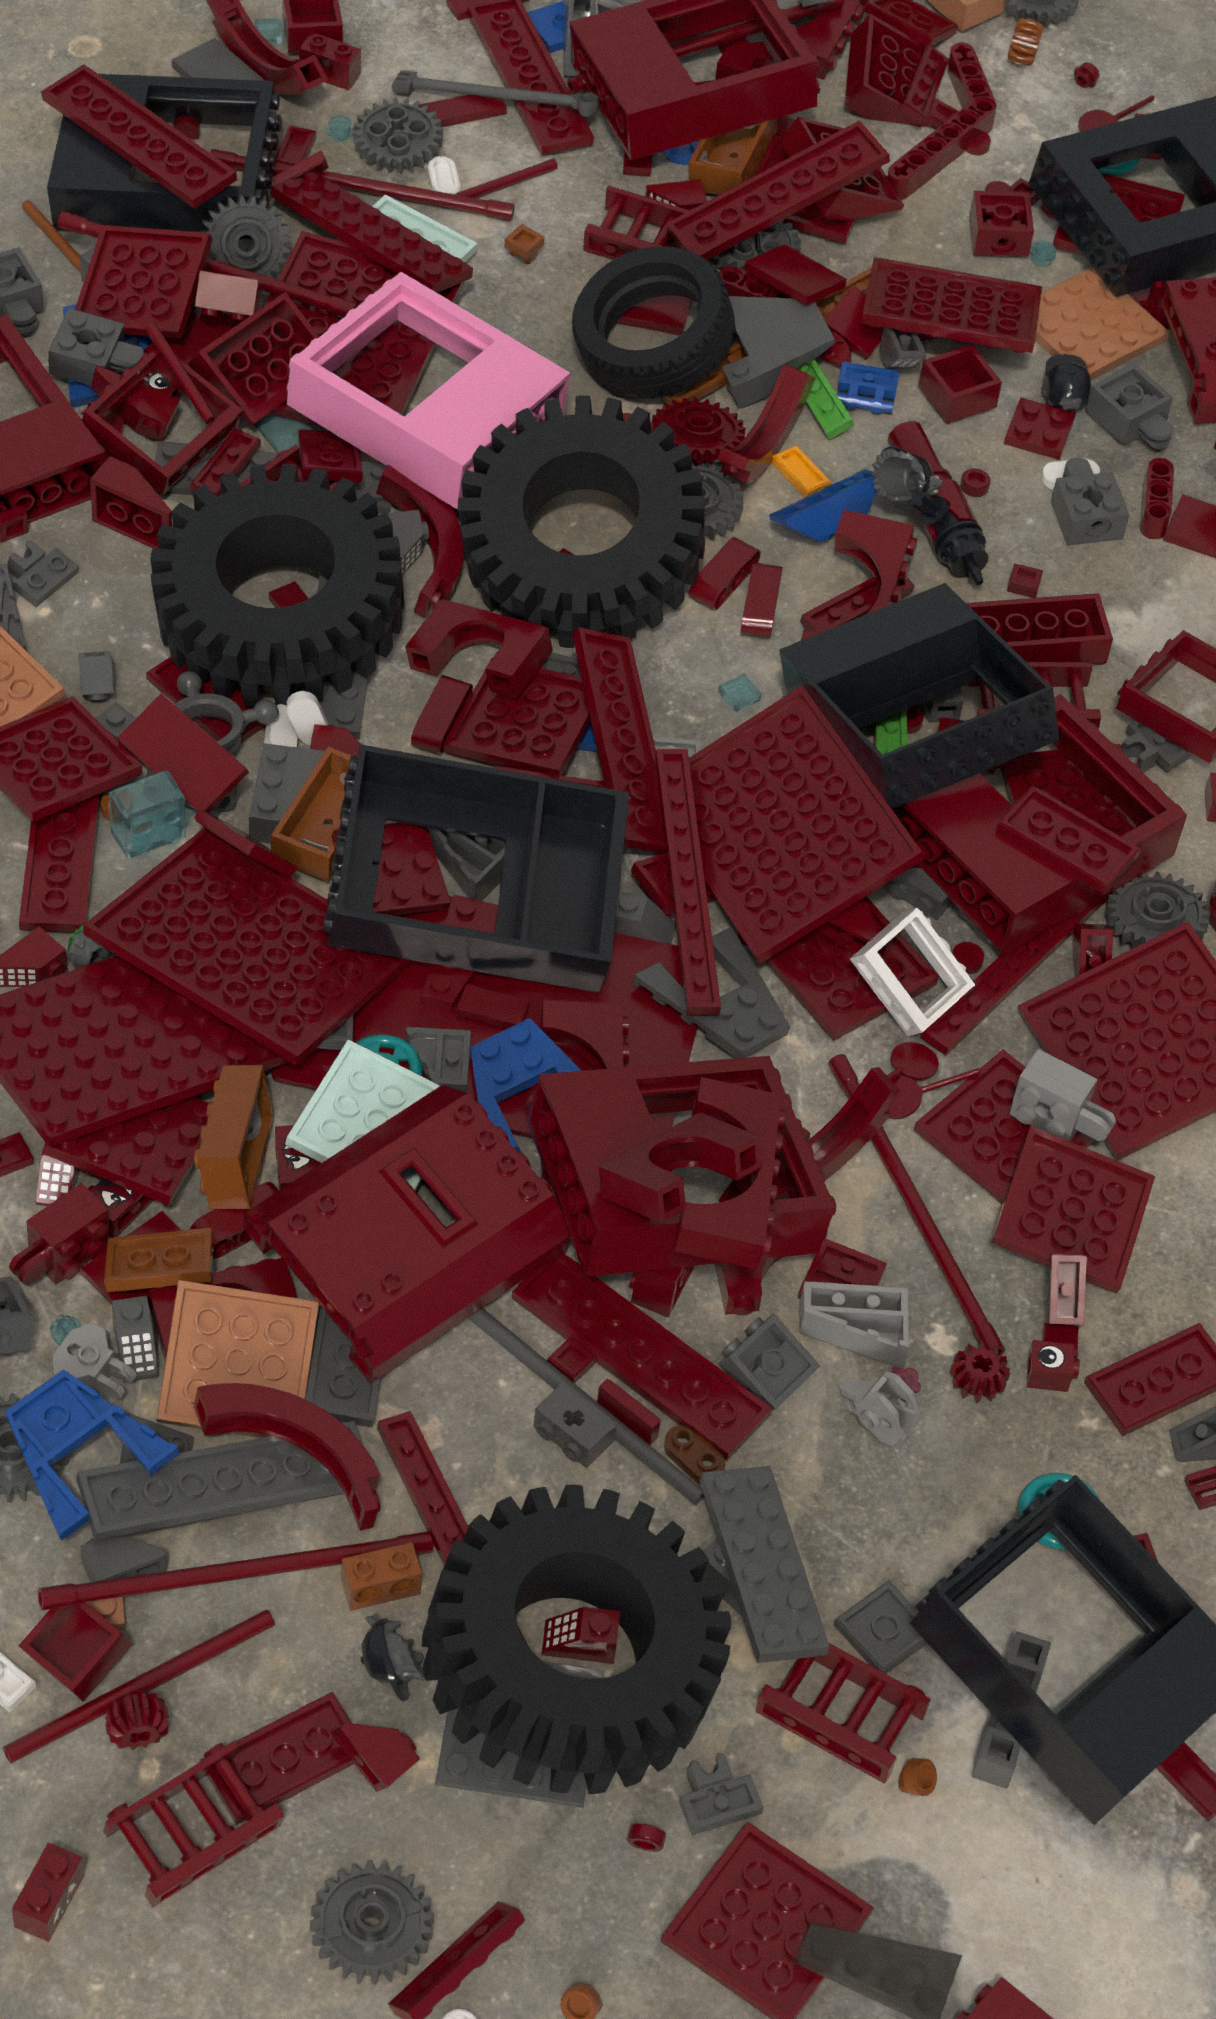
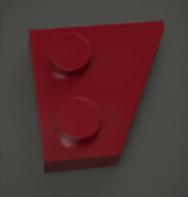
[798,1238,887,1299]

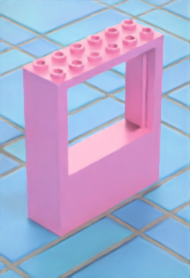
[287,272,571,509]

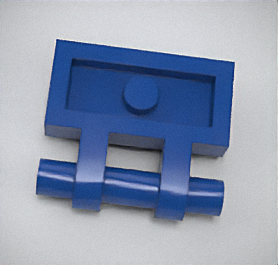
[837,362,900,414]

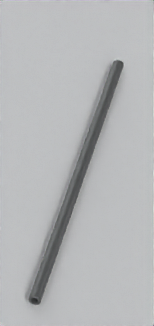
[468,1308,704,1506]

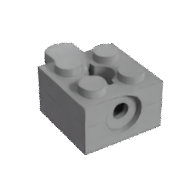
[1010,1049,1116,1142]

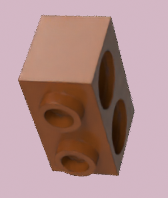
[341,1542,422,1611]

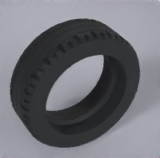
[572,246,735,399]

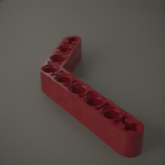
[887,42,997,200]

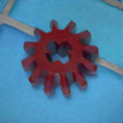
[950,1342,1010,1403]
[105,1691,169,1750]

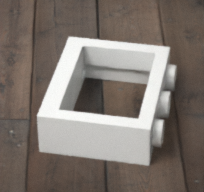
[850,907,975,1036]

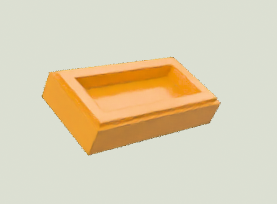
[772,445,831,498]

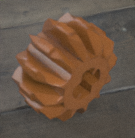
[1007,18,1043,66]

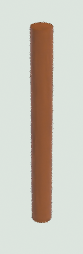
[22,200,81,273]

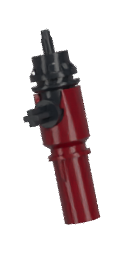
[888,421,988,585]

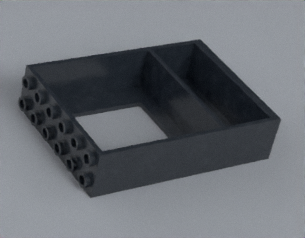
[1028,96,1216,297]
[323,744,629,993]

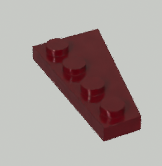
[420,895,498,1010]

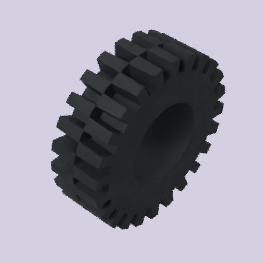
[458,395,705,648]
[150,464,405,707]
[422,1485,731,1794]

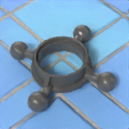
[174,671,279,755]

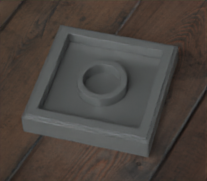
[833,1581,928,1674]

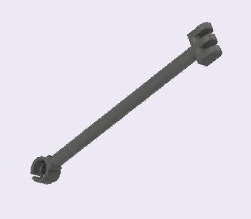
[391,70,598,117]

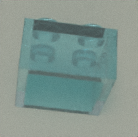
[109,770,186,860]

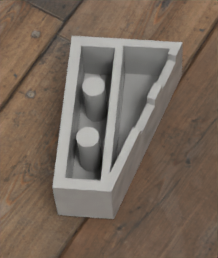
[800,1281,909,1369]

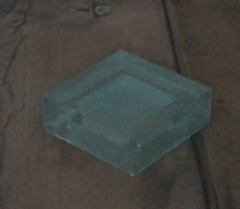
[254,18,283,44]
[718,673,762,712]

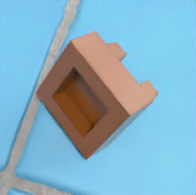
[504,224,545,264]

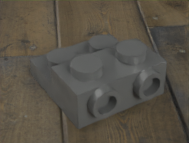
[718,1314,820,1411]

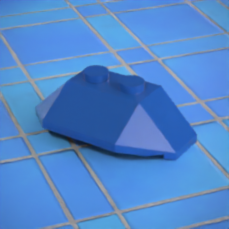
[769,469,877,542]

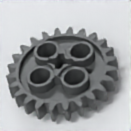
[353,98,443,173]
[712,219,801,270]

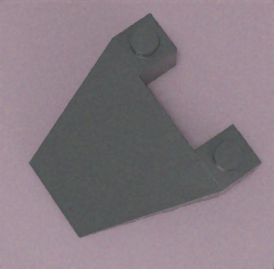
[692,296,835,409]

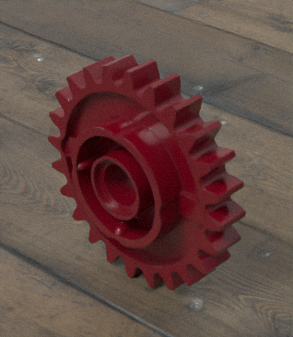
[652,397,746,466]

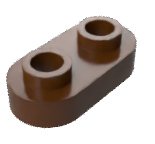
[664,1425,726,1485]

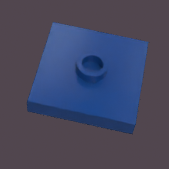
[527,1,564,53]

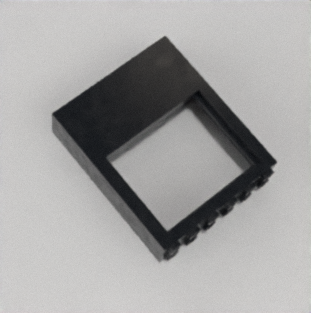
[47,74,282,240]
[779,583,1059,809]
[910,1475,1216,1825]

